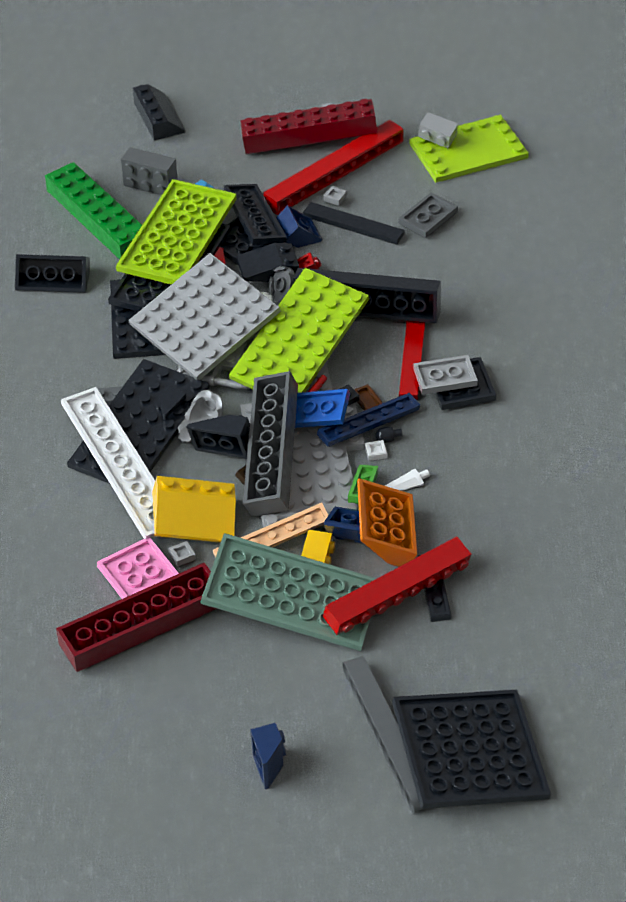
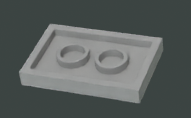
[413,355,477,395]

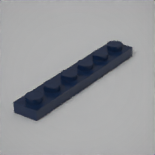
[317,393,420,447]

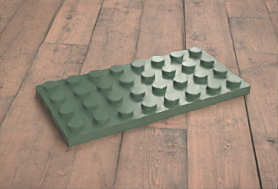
[201,533,377,651]

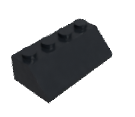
[133,84,185,141]
[15,254,90,292]

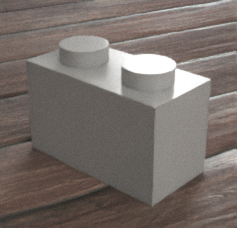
[418,112,458,148]

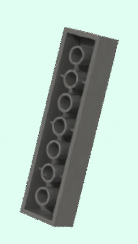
[243,371,298,517]

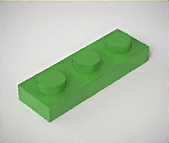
[348,465,378,504]

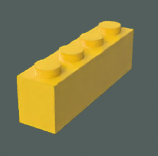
[301,530,335,565]

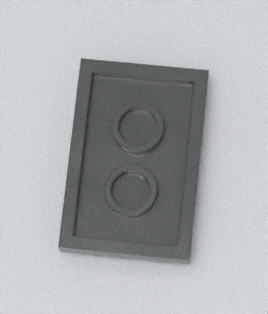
[398,192,458,238]

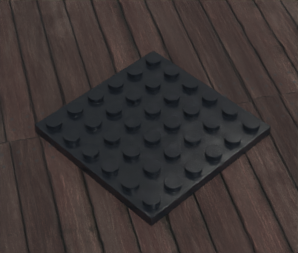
[392,689,551,809]

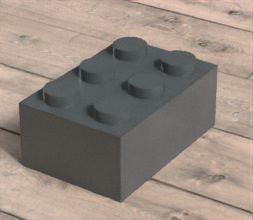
[121,147,178,195]

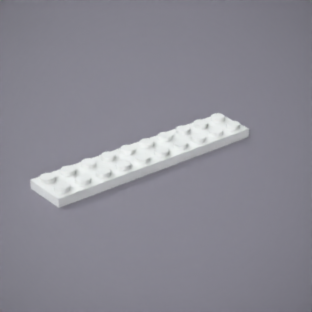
[61,387,158,539]

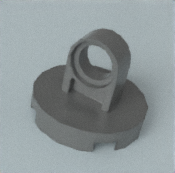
[269,266,295,302]

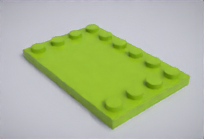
[409,115,529,183]

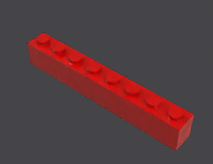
[323,537,472,635]

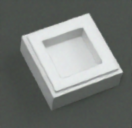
[365,440,388,461]

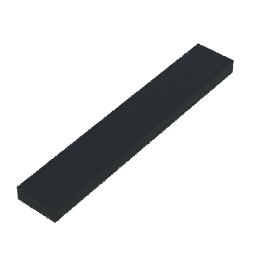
[303,202,404,245]

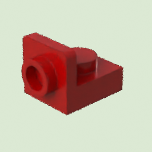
[297,252,322,270]

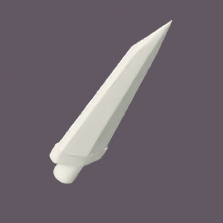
[385,469,430,491]

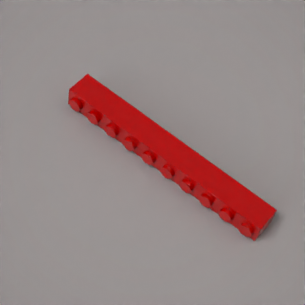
[263,120,404,215]

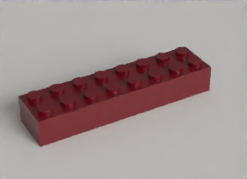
[241,99,378,154]
[56,563,217,672]

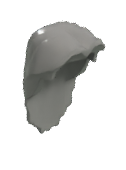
[178,390,223,443]

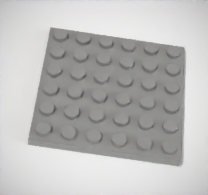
[128,253,281,380]

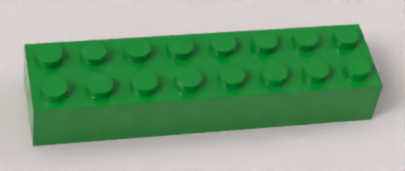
[45,162,142,260]

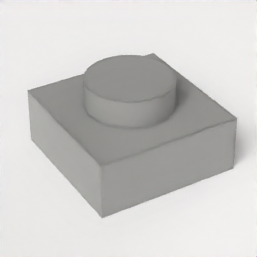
[324,186,347,206]
[169,541,196,567]

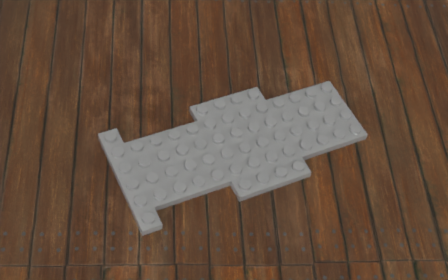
[240,363,365,528]

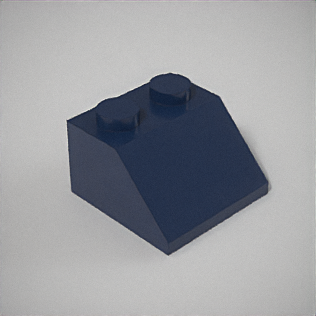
[276,205,322,248]
[324,506,363,543]
[250,722,286,789]

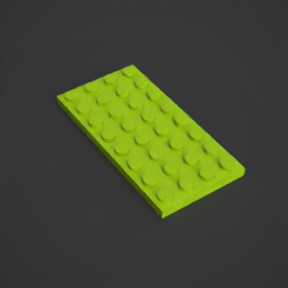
[116,179,237,284]
[229,268,369,393]

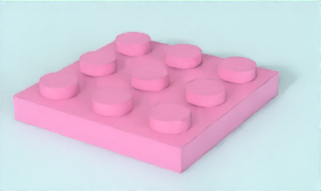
[97,537,179,599]

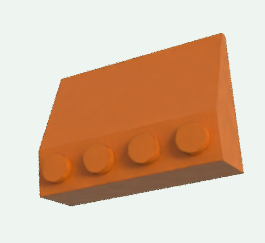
[357,478,417,567]

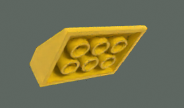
[152,476,236,542]

